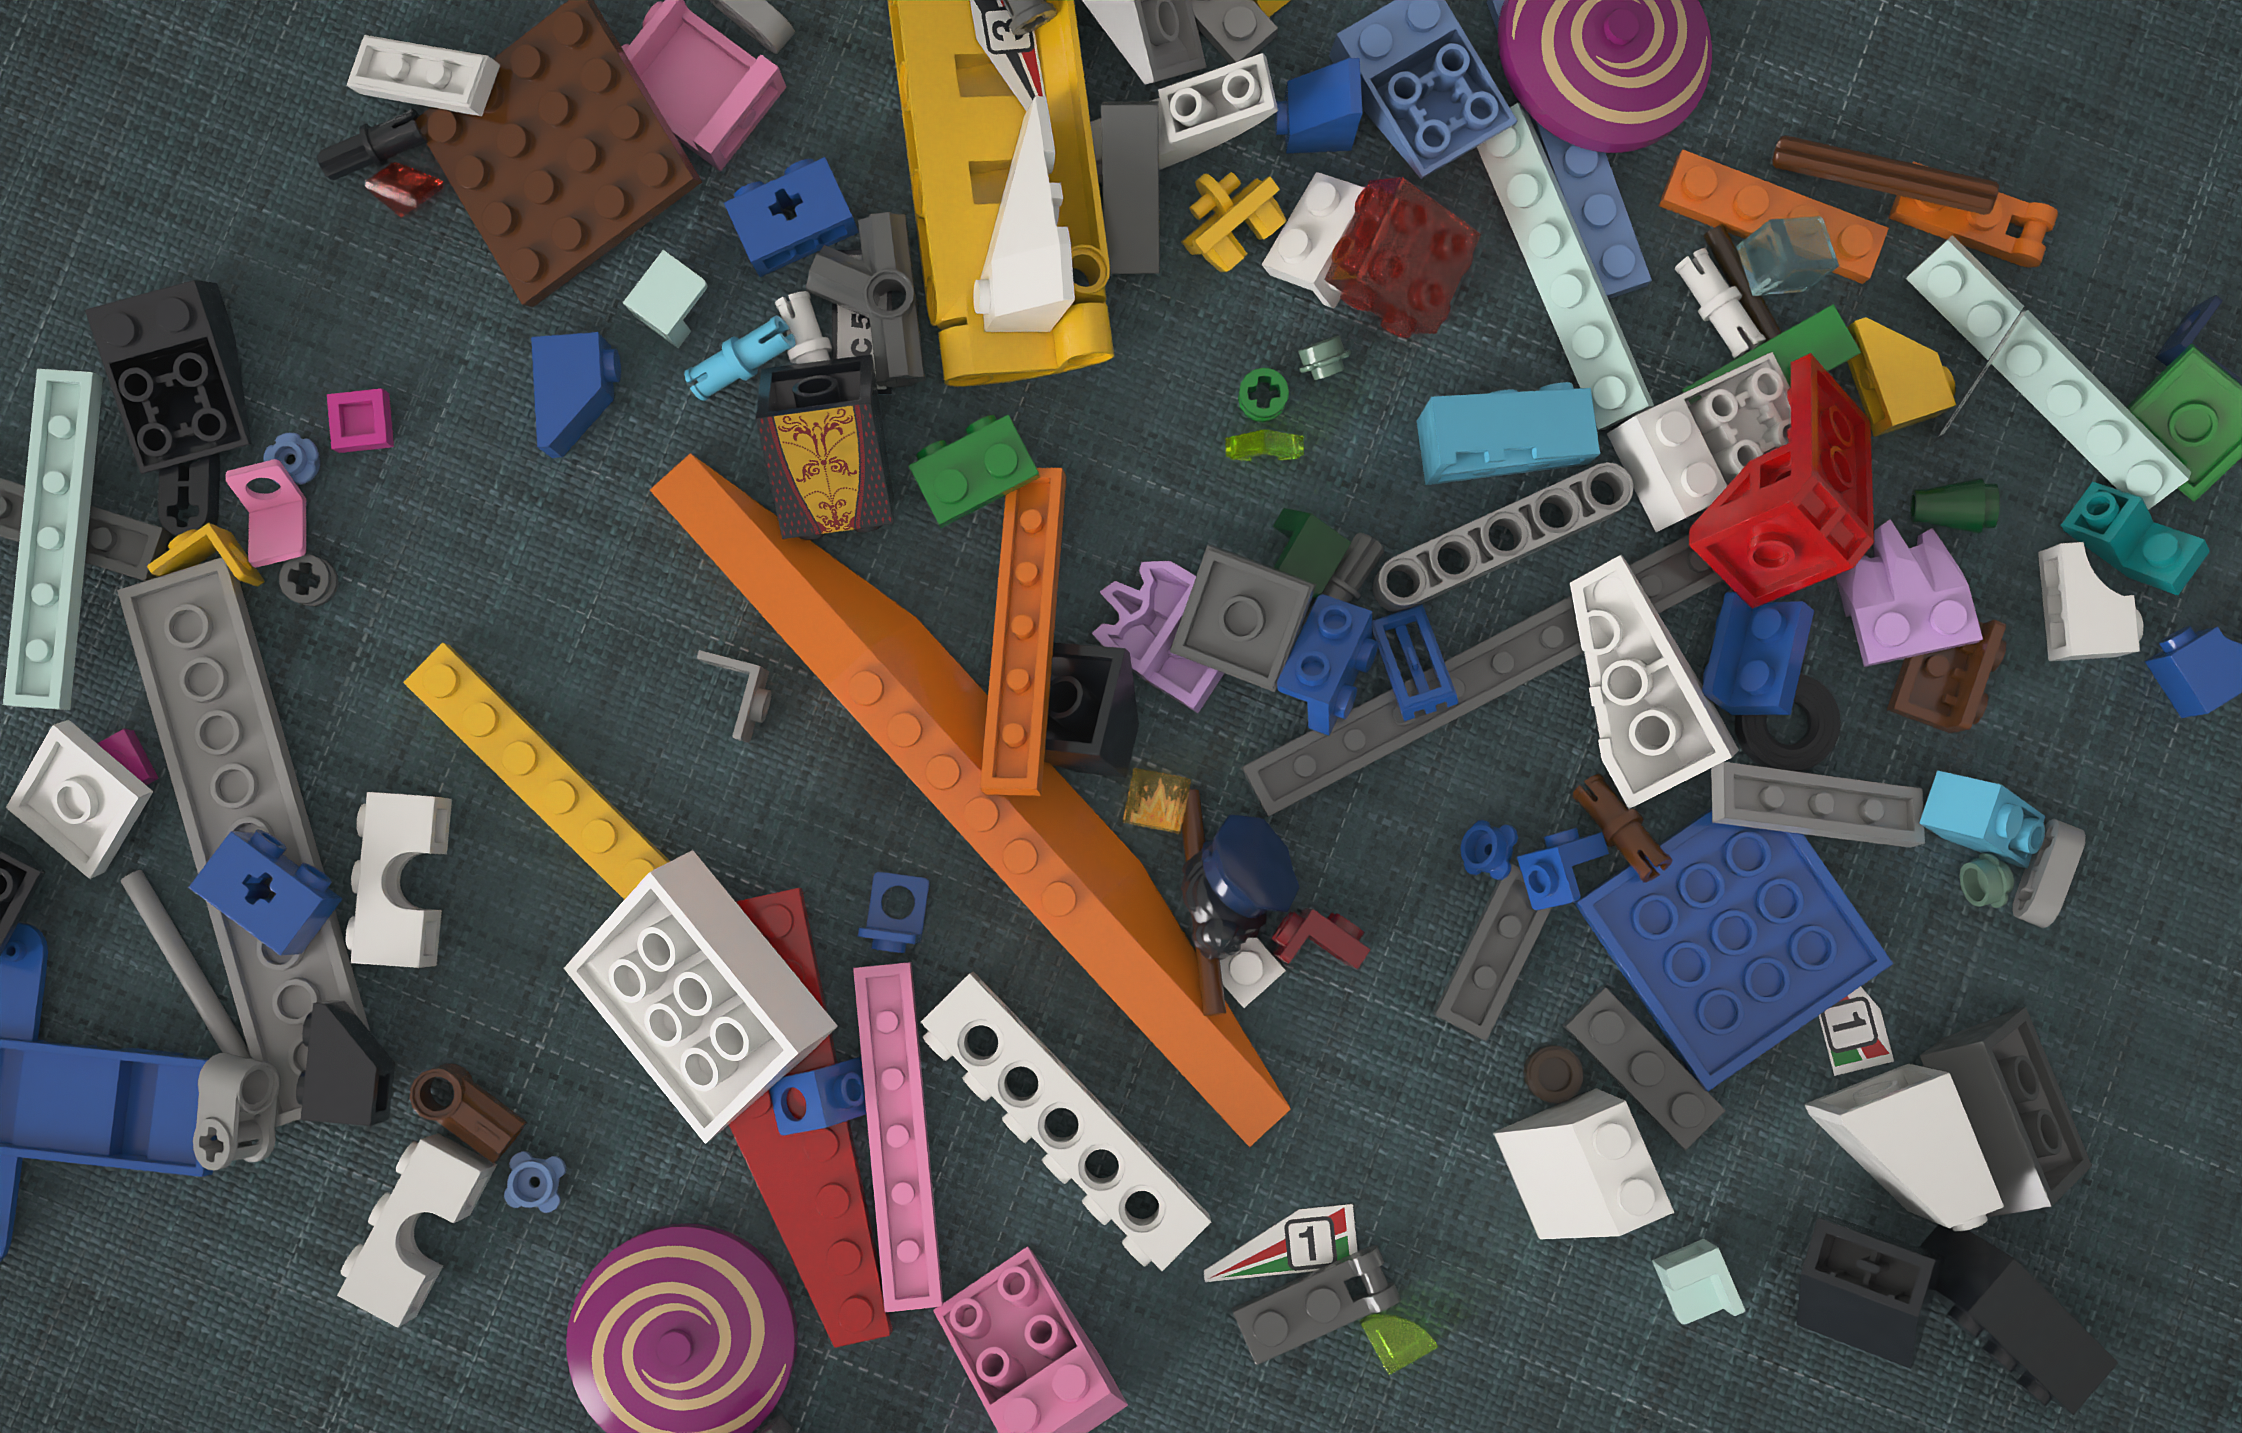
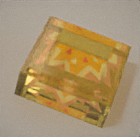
[1122,768,1192,834]

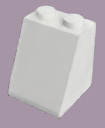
[1805,1064,2004,1231]
[1493,1088,1674,1239]

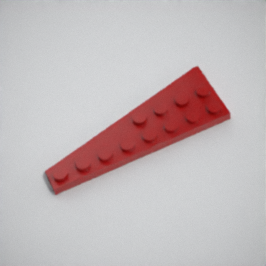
[729,888,892,1348]

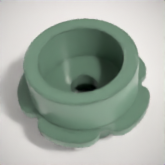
[1298,335,1351,380]
[1959,853,2014,908]

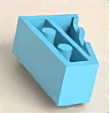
[1416,382,1600,485]

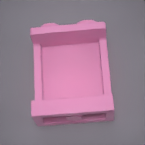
[621,0,787,172]

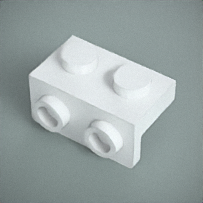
[1262,172,1387,308]

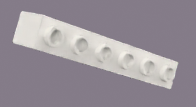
[921,971,1211,1271]

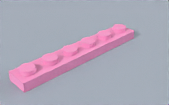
[853,962,944,1313]

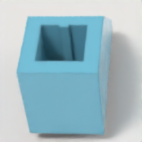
[1919,770,2045,869]

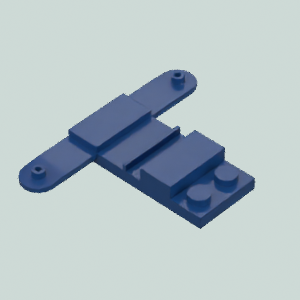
[0,923,217,1262]

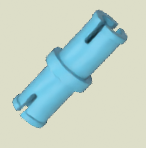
[684,315,796,401]

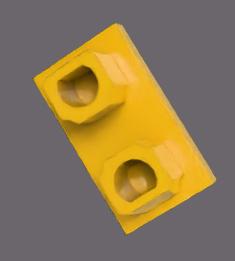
[1181,172,1287,272]

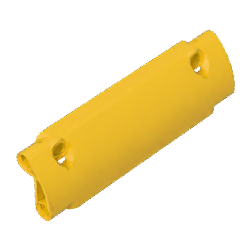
[887,0,1114,387]

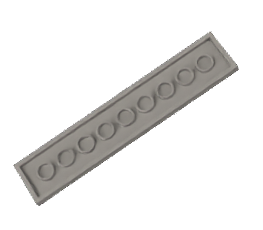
[117,557,370,1127]

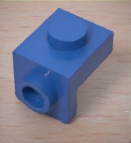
[1517,827,1609,910]

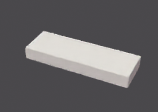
[346,35,500,116]

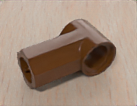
[409,1063,527,1164]

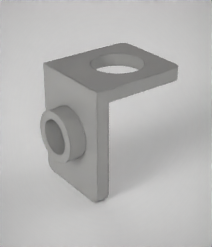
[697,650,771,743]

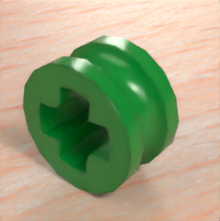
[1238,368,1289,422]

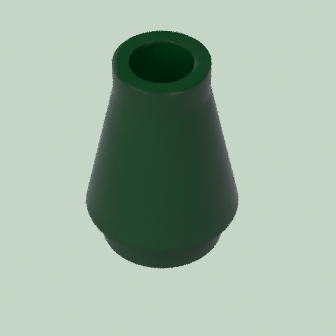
[1910,478,2000,534]

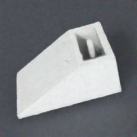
[1607,352,1791,532]

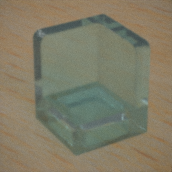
[1736,216,1839,296]

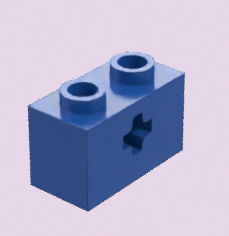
[724,157,859,277]
[188,829,343,956]

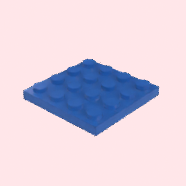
[1573,807,1893,1092]

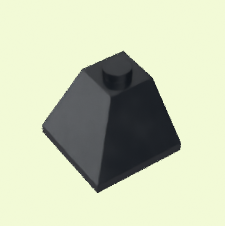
[1044,642,1139,778]

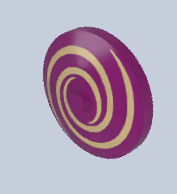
[1498,0,1712,153]
[566,1223,798,1433]

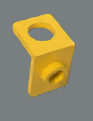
[147,523,265,587]

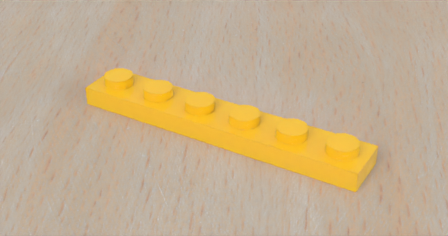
[403,642,670,900]

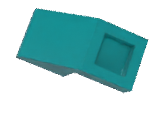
[2061,482,2210,596]

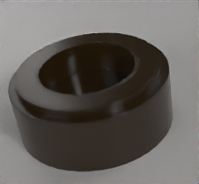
[1523,1045,1583,1103]

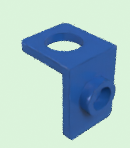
[858,872,930,953]
[769,1057,867,1136]

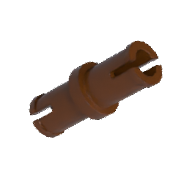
[1572,774,1673,883]

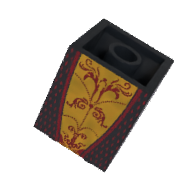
[756,354,894,540]

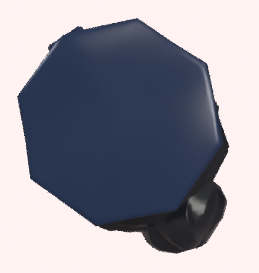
[1181,814,1300,960]

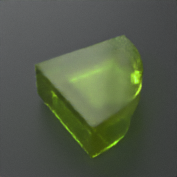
[1225,429,1304,461]
[1359,1314,1438,1375]

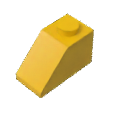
[1847,317,1956,437]

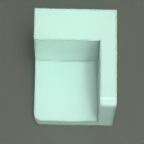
[623,250,708,348]
[1652,1239,1745,1325]

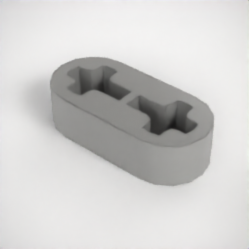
[709,0,795,54]
[2012,819,2086,928]

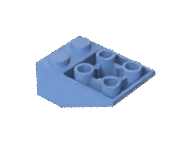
[1329,0,1518,179]

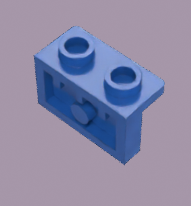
[1702,591,1814,715]

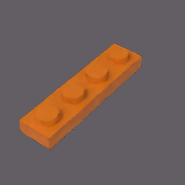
[1658,149,1889,284]

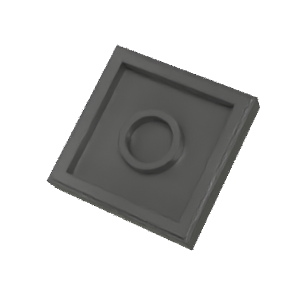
[1170,545,1317,692]

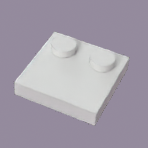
[6,720,153,879]

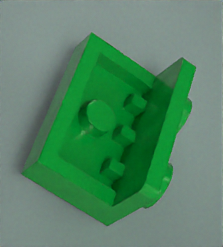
[908,415,1040,528]

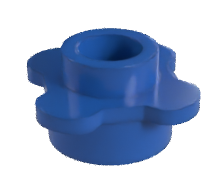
[1460,820,1518,880]

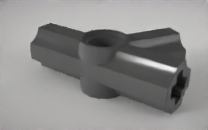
[805,212,925,388]

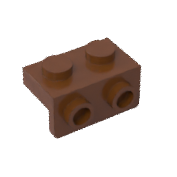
[1887,620,2006,733]

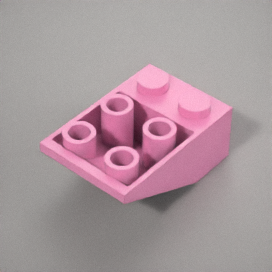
[933,1247,1128,1433]

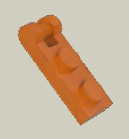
[1888,161,2058,268]

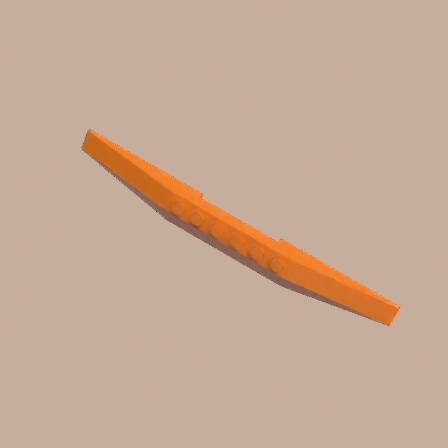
[650,453,1291,1147]

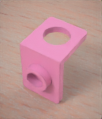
[226,459,306,568]

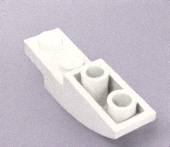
[1090,53,1278,183]

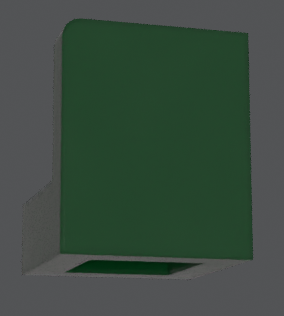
[1273,508,1351,600]

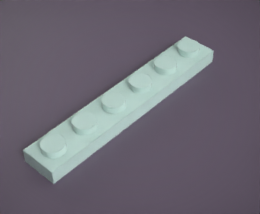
[1477,103,1654,430]
[1906,235,2191,510]
[3,369,103,710]

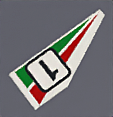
[1819,987,1894,1076]
[1204,1204,1358,1282]

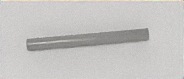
[121,870,251,1059]

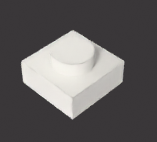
[1220,937,1286,1008]

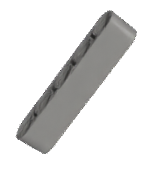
[1372,462,1634,612]

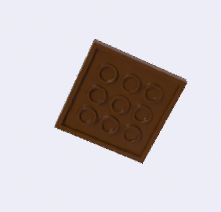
[414,0,702,307]

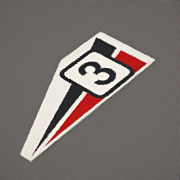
[970,0,1045,112]

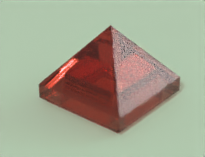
[365,162,443,218]

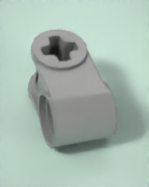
[193,1053,280,1170]

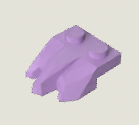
[1836,519,1983,667]
[1092,561,1224,713]

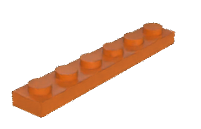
[980,468,1066,796]

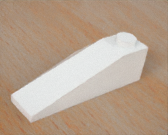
[973,96,1075,332]
[1570,555,1739,809]

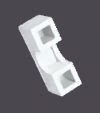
[346,792,452,968]
[337,1133,497,1328]

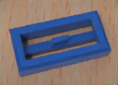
[1372,604,1459,721]

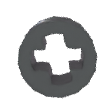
[279,554,338,607]

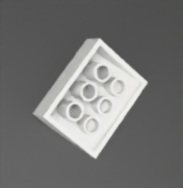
[564,850,838,1144]

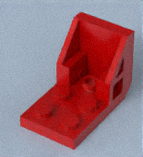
[1689,353,1874,609]

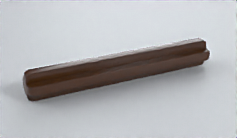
[1772,135,1999,215]

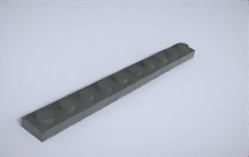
[1241,535,1723,817]

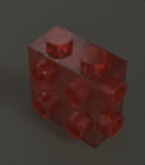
[1324,177,1481,338]

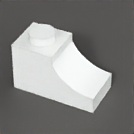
[2038,542,2143,661]

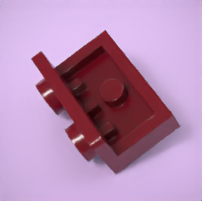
[1271,908,1371,969]

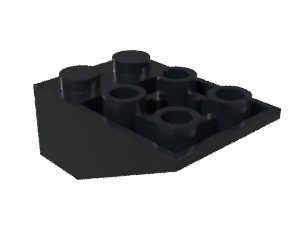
[85,280,252,474]

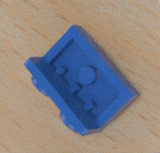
[1277,594,1378,736]

